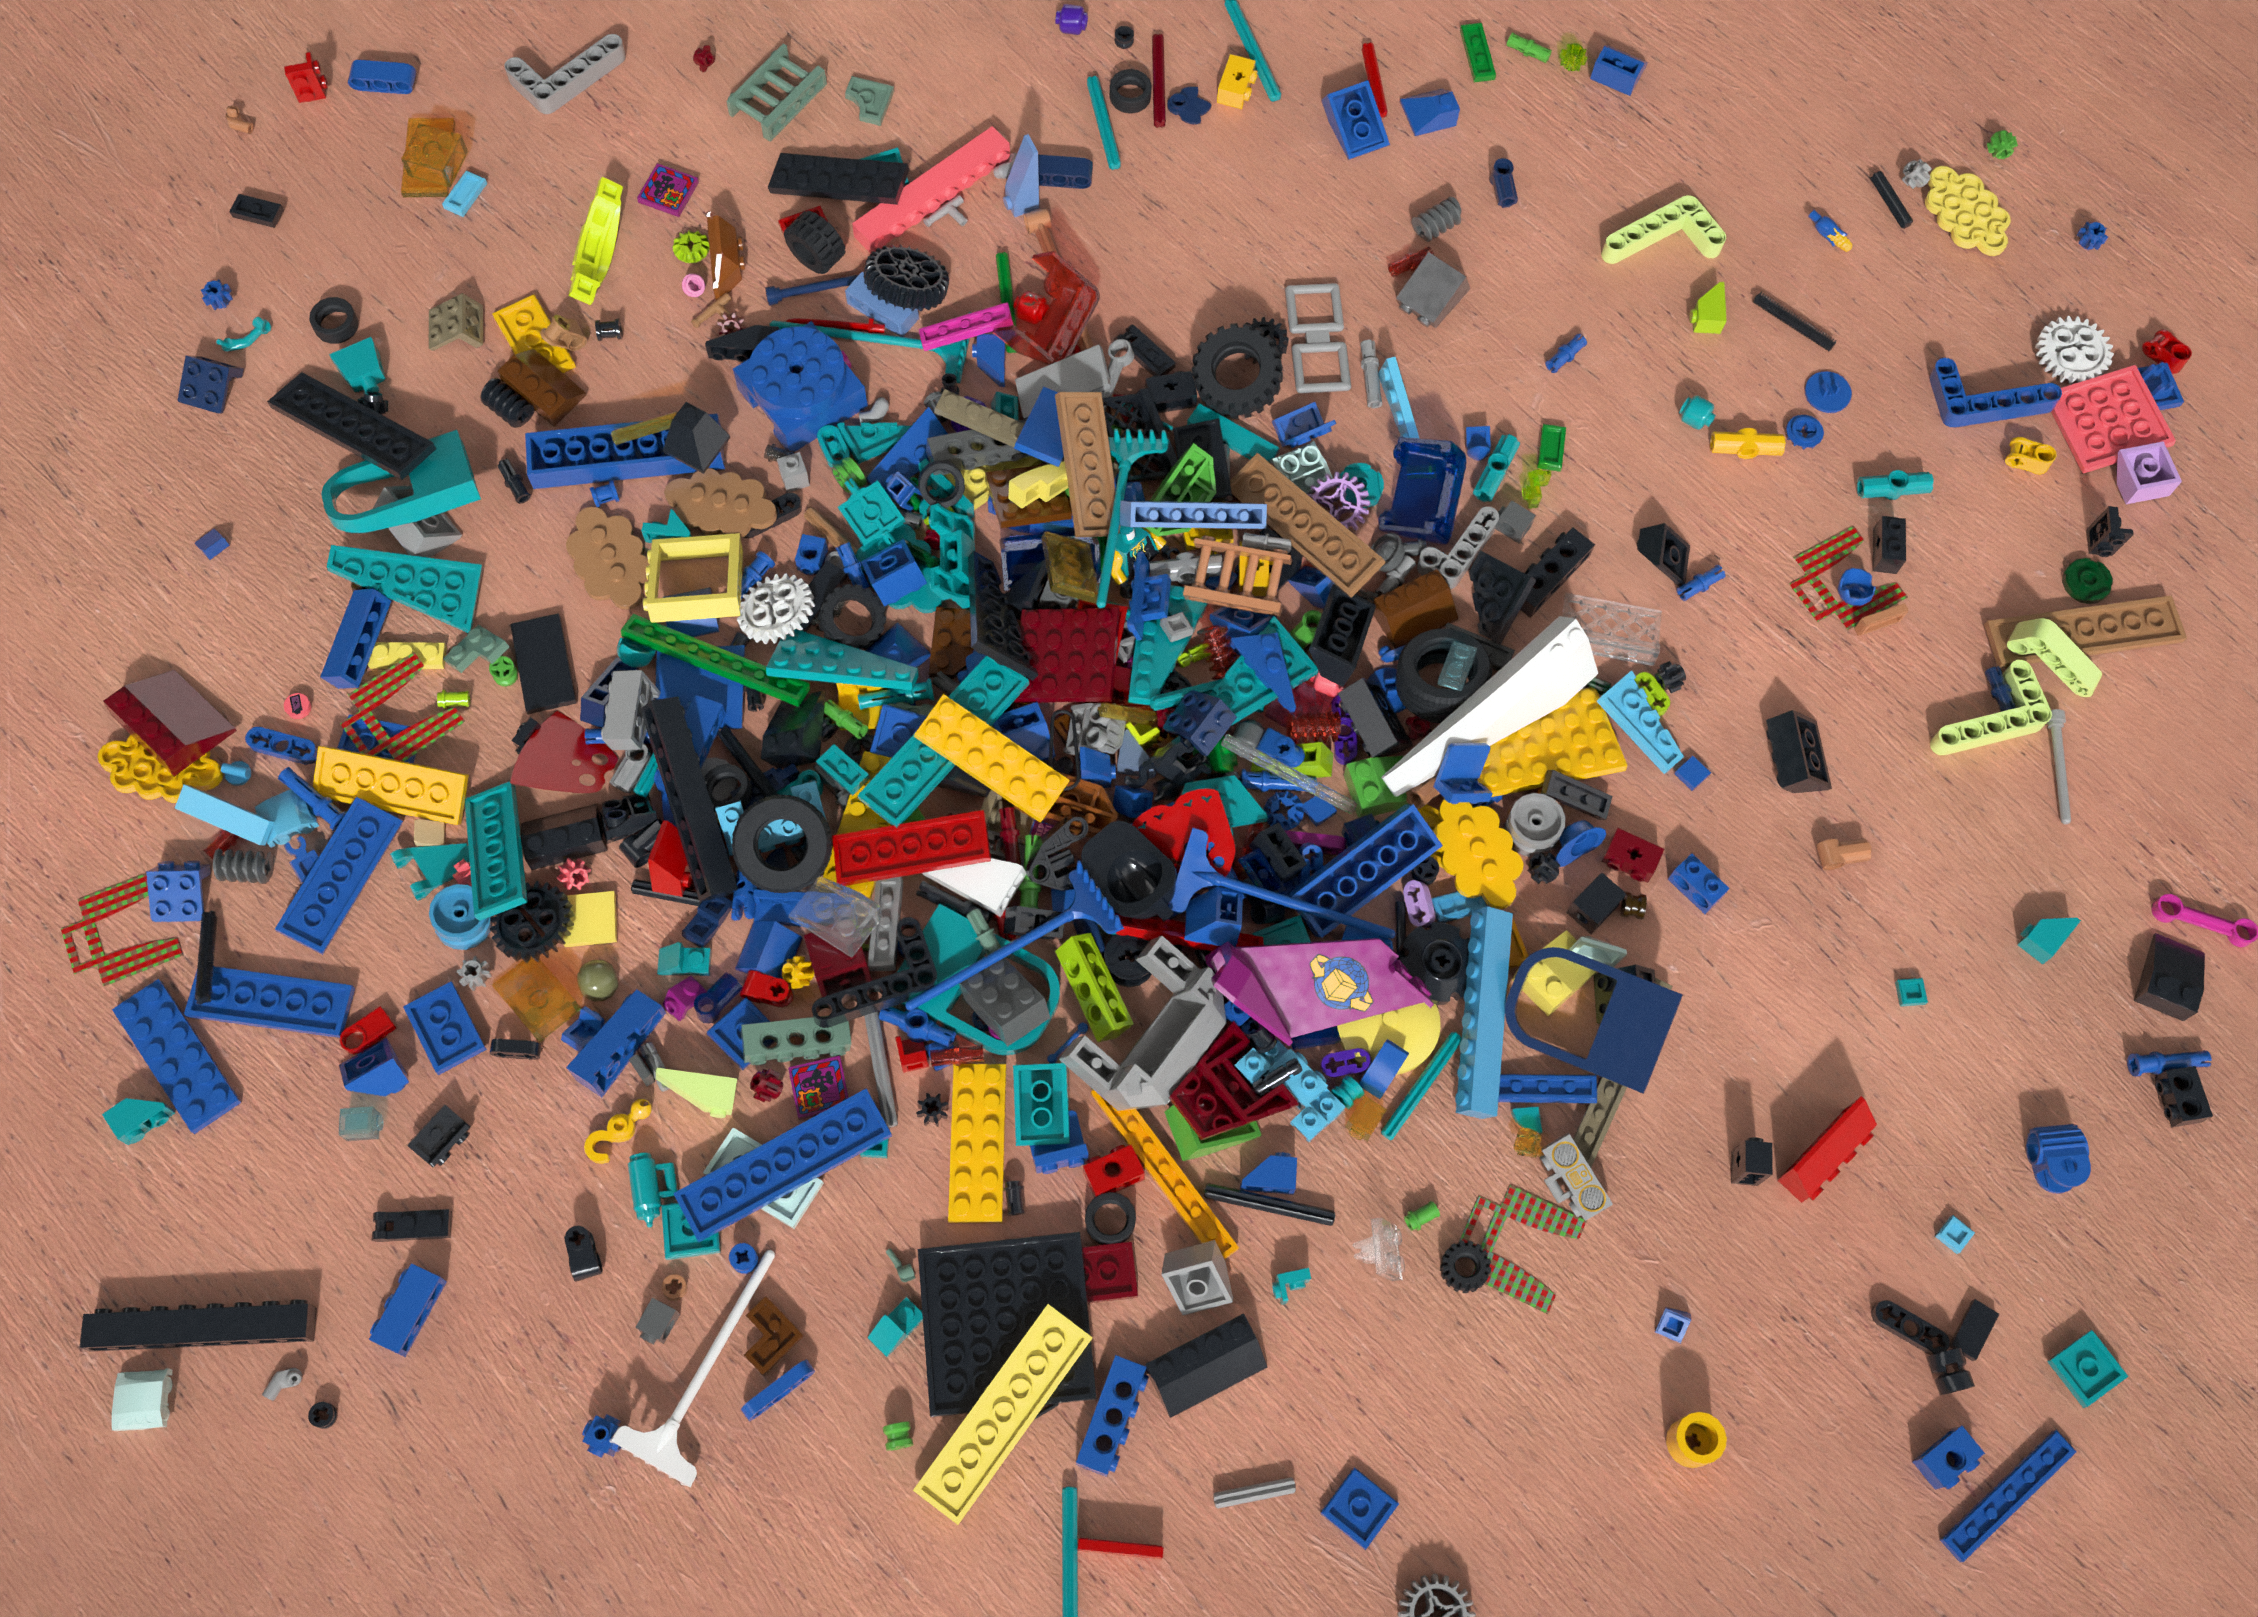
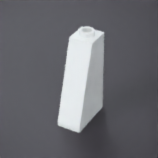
[922,858,1026,917]

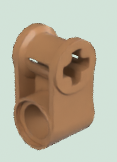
[540,315,587,351]

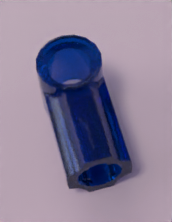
[694,972,742,1024]

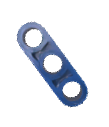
[348,60,416,94]

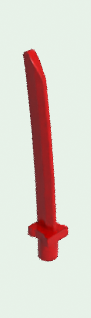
[786,318,885,334]

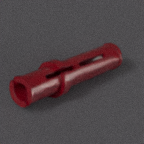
[999,807,1023,883]

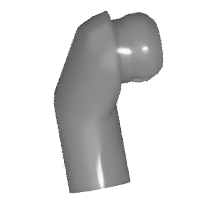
[993,153,1017,179]

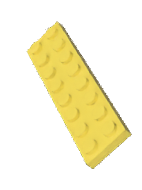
[913,1304,1093,1525]

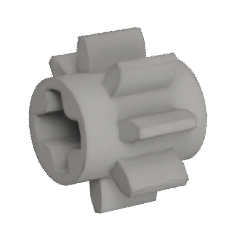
[1902,159,1932,189]
[457,956,492,991]

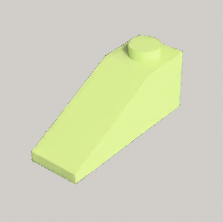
[656,1068,737,1118]

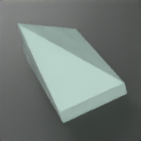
[1569,936,1627,967]

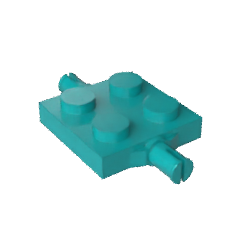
[838,478,906,548]

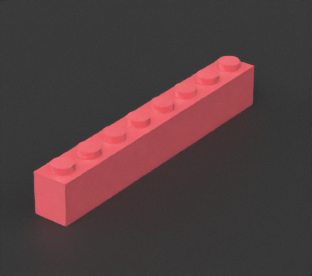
[852,126,1010,254]

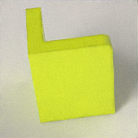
[1125,719,1160,751]

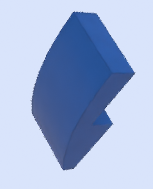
[1359,1039,1409,1099]

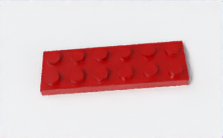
[832,810,991,887]

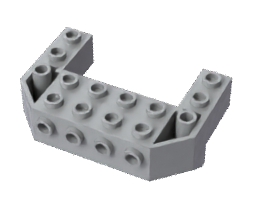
[1059,936,1226,1111]

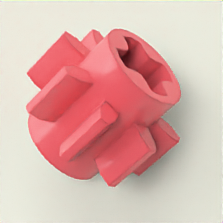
[557,858,591,890]
[452,859,472,887]

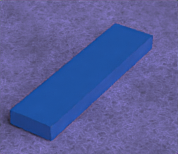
[1498,1074,1597,1103]

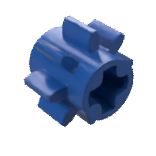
[2077,222,2109,250]
[201,279,233,310]

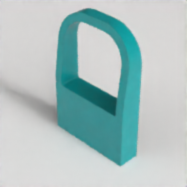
[321,430,481,533]
[894,904,1060,1055]

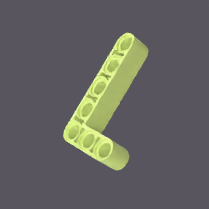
[1601,195,1726,264]
[1930,660,2052,755]

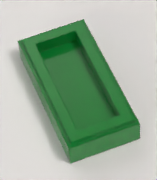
[1537,424,1566,472]

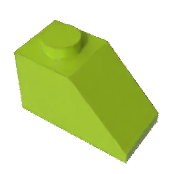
[1689,282,1727,334]

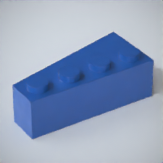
[566,989,666,1098]

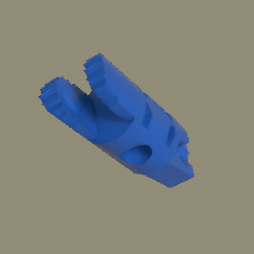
[731,869,757,921]

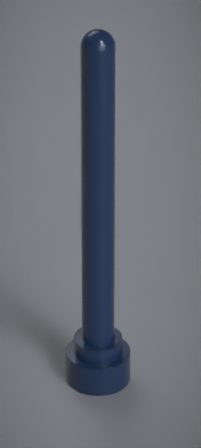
[765,274,859,306]

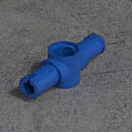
[879,1007,956,1048]

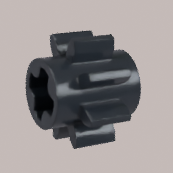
[357,391,388,415]
[1655,661,1686,693]
[1527,852,1560,884]
[916,1093,949,1127]

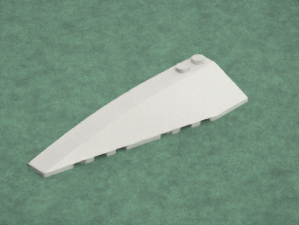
[1381,616,1598,797]

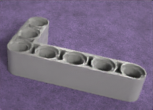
[504,34,626,114]

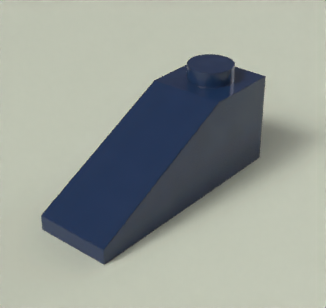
[580,657,639,728]

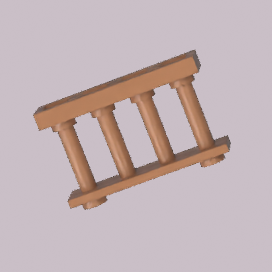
[1183,536,1292,617]

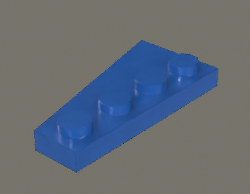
[866,407,948,489]

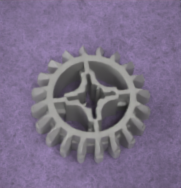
[1397,1574,1476,1617]

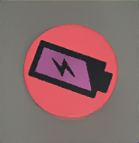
[284,693,312,719]

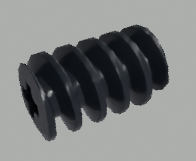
[480,378,534,428]

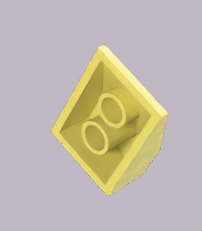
[1512,930,1597,1017]

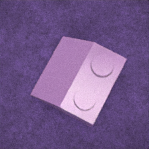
[2117,441,2182,504]

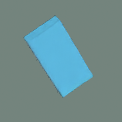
[442,170,487,217]

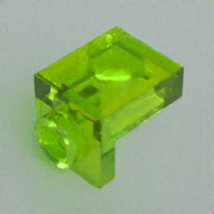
[1522,469,1551,509]

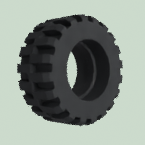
[1192,323,1283,419]

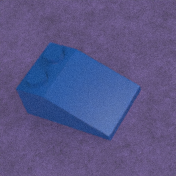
[1321,80,1390,160]

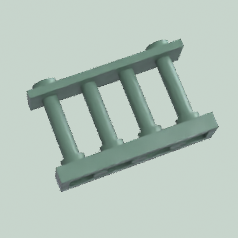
[726,44,827,142]

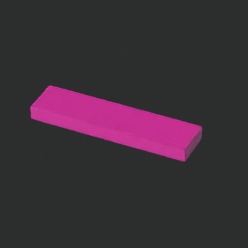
[919,302,1014,351]

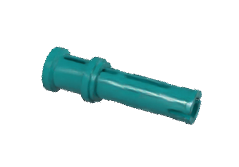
[858,678,935,710]

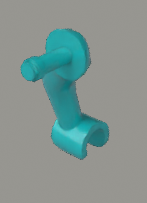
[216,317,271,352]

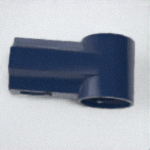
[1489,158,1518,208]

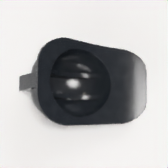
[1081,821,1177,922]

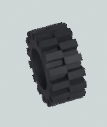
[1440,1240,1491,1293]

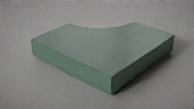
[845,76,894,126]

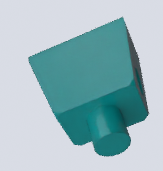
[329,337,386,392]

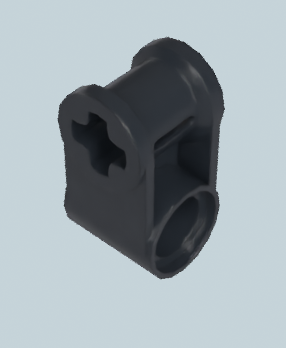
[1239,1017,1277,1053]
[564,1226,603,1282]

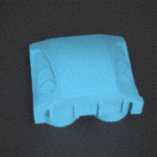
[255,789,319,848]

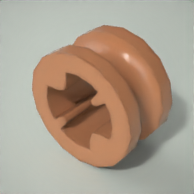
[661,1274,687,1301]

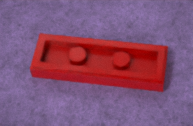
[1078,1537,1164,1559]

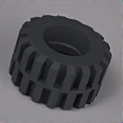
[784,211,846,274]

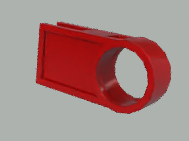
[340,1006,397,1055]

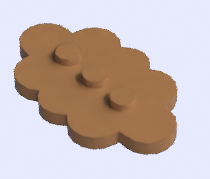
[664,468,777,538]
[566,507,650,610]

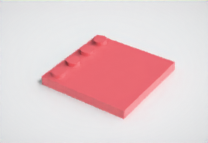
[2046,365,2176,474]

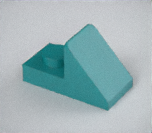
[641,509,692,543]
[657,942,712,976]
[868,1297,923,1357]

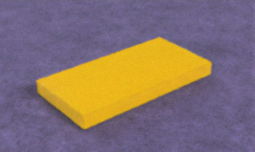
[492,294,576,373]

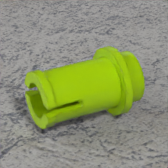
[437,690,470,709]

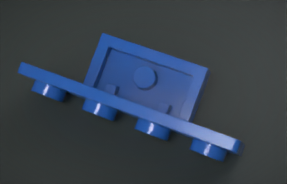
[1127,551,1171,640]

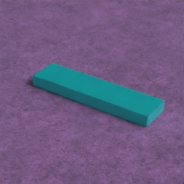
[1187,403,1279,464]

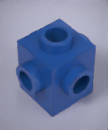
[582,1414,621,1458]

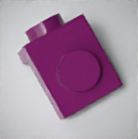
[663,976,709,1021]

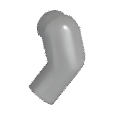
[859,397,889,424]
[262,1368,302,1401]

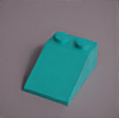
[1013,1063,1070,1146]

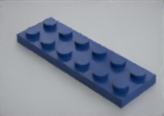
[275,797,403,955]
[184,966,355,1038]
[112,979,242,1134]

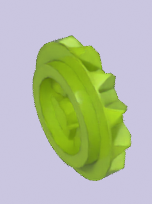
[672,230,710,263]

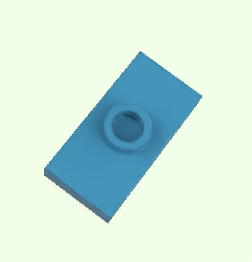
[1432,891,1487,923]

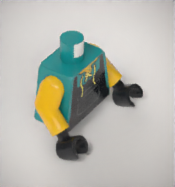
[1111,526,1180,599]

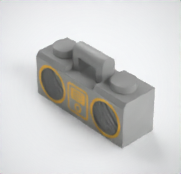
[1540,1133,1613,1221]

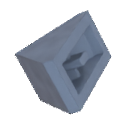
[1117,729,1156,779]

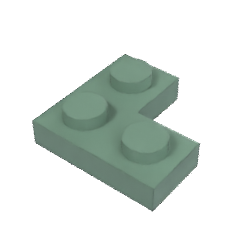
[443,625,510,673]

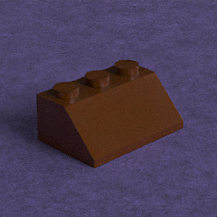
[497,349,587,427]
[1373,569,1458,649]

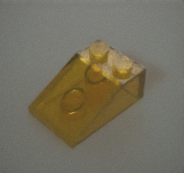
[492,956,581,1043]

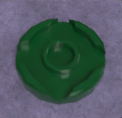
[2062,558,2113,604]

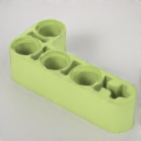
[2007,618,2102,697]

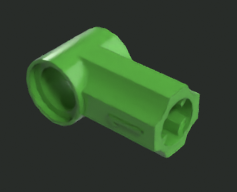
[1289,610,1321,650]

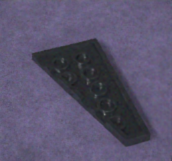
[968,551,1039,681]

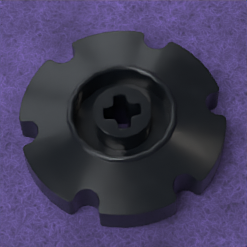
[1399,922,1470,1005]

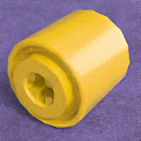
[1666,1412,1727,1468]

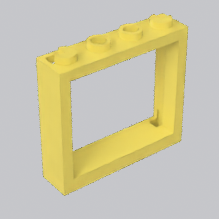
[643,533,743,623]

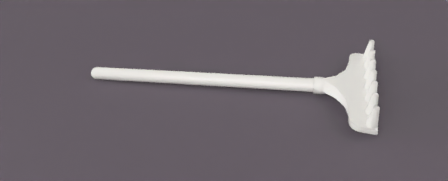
[609,1250,775,1487]

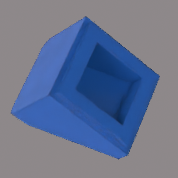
[194,528,230,560]

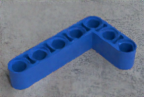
[1929,358,2062,428]

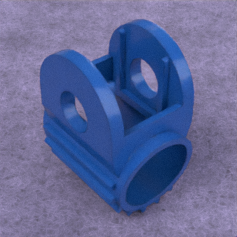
[2026,1124,2091,1194]

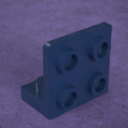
[177,355,244,414]

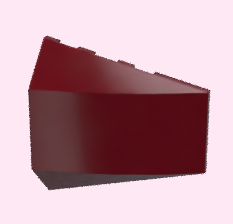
[1169,1021,1299,1140]

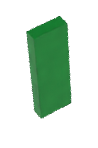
[1460,23,1496,83]

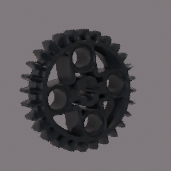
[863,244,949,312]

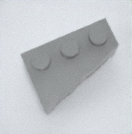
[601,670,661,750]

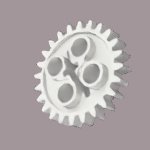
[2035,316,2114,385]
[737,573,815,644]

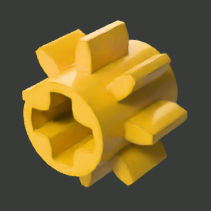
[782,956,814,989]

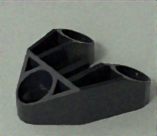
[1026,816,1096,891]

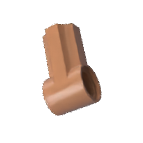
[1406,774,1440,809]
[1816,838,1872,871]

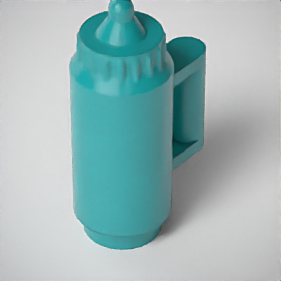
[627,1153,678,1228]

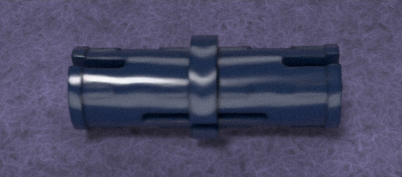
[1985,666,2017,712]

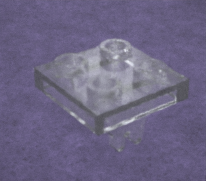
[1353,1218,1405,1281]

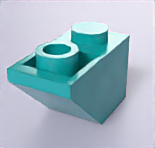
[102,1098,175,1145]

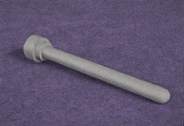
[2046,709,2071,825]

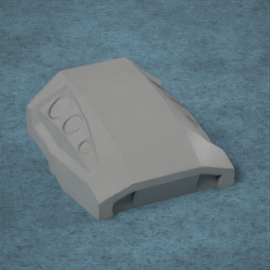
[1063,703,1126,755]

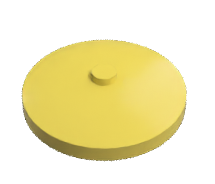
[1336,1002,1441,1075]

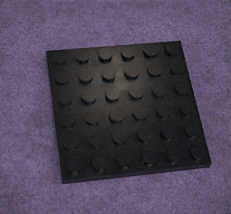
[918,1232,1097,1417]

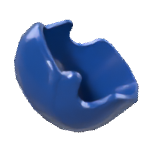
[1837,568,1876,606]

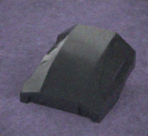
[599,793,657,844]

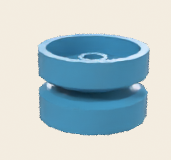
[429,884,492,950]

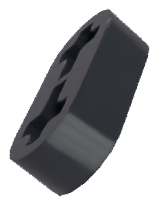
[490,1039,542,1060]

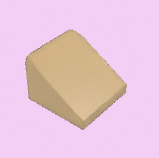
[414,819,445,847]

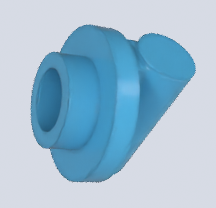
[221,761,252,786]

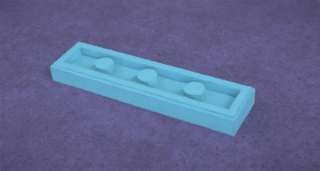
[175,785,274,846]

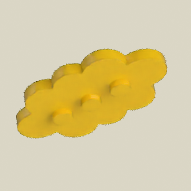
[97,735,223,803]
[1433,799,1524,909]

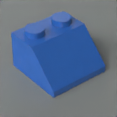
[861,539,927,607]

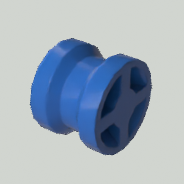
[729,1243,759,1274]

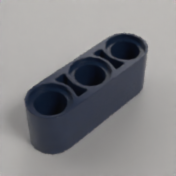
[1038,154,1093,189]

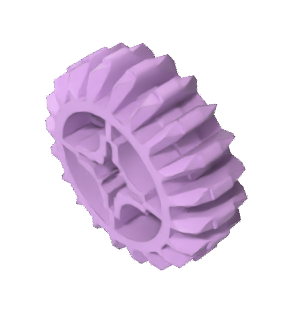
[1307,472,1370,531]

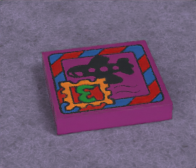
[637,164,699,217]
[788,1056,849,1120]

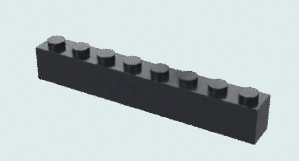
[640,696,738,902]
[79,1300,317,1352]

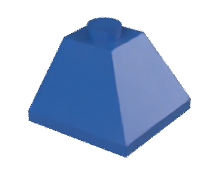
[1400,89,1460,136]
[1209,606,1277,656]
[865,622,931,668]
[339,1038,409,1096]

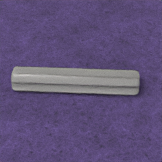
[1213,1477,1296,1508]

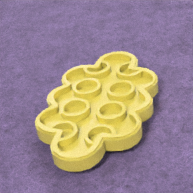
[1925,166,2011,256]

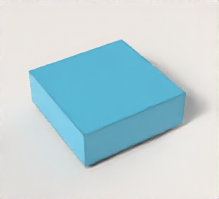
[1935,1215,1975,1254]

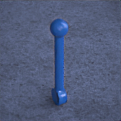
[1047,1022,1088,1064]

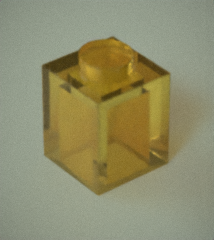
[1345,1095,1387,1142]

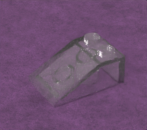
[788,876,883,958]

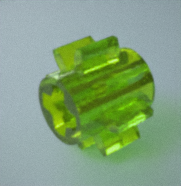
[1559,43,1588,71]

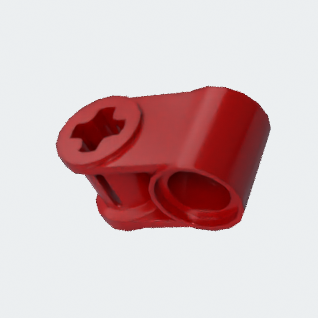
[2142,329,2192,374]
[740,970,794,1008]

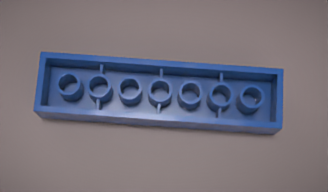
[525,413,725,489]

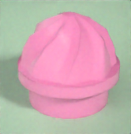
[682,274,705,297]

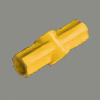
[1710,428,1786,459]

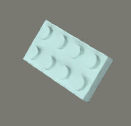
[703,1128,824,1229]

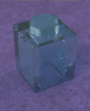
[339,1106,384,1141]

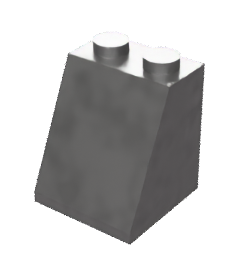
[1396,252,1470,328]

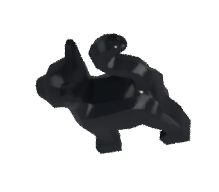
[1124,736,1212,802]

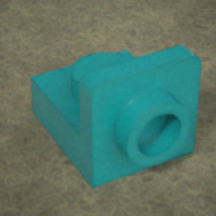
[1272,1268,1311,1305]

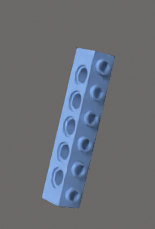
[1120,501,1267,529]

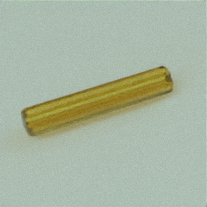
[611,412,678,445]
[1097,702,1157,725]

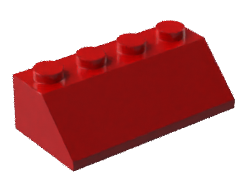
[1777,1096,1877,1203]

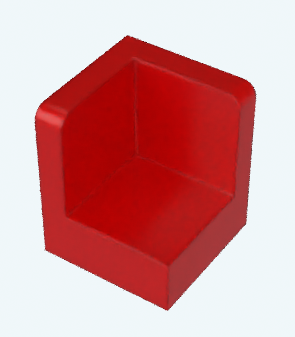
[895,1036,929,1073]

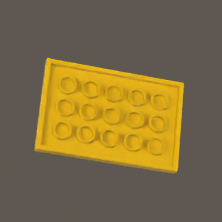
[1477,687,1627,797]

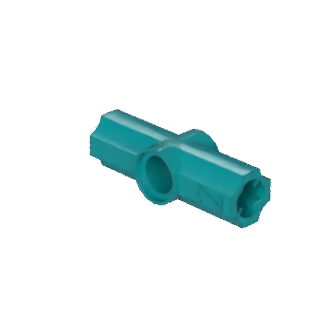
[1473,434,1520,502]
[1857,470,1934,500]

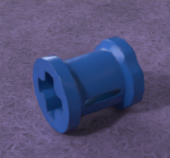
[590,480,620,507]

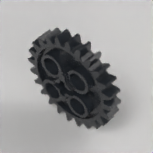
[490,881,575,963]

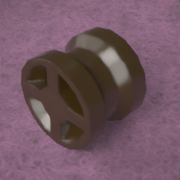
[1621,892,1647,920]

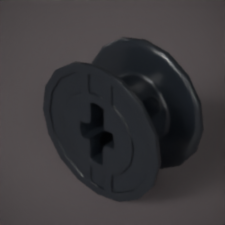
[1104,934,1152,987]

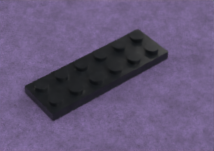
[768,153,909,205]

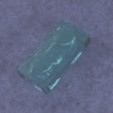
[1438,641,1477,692]

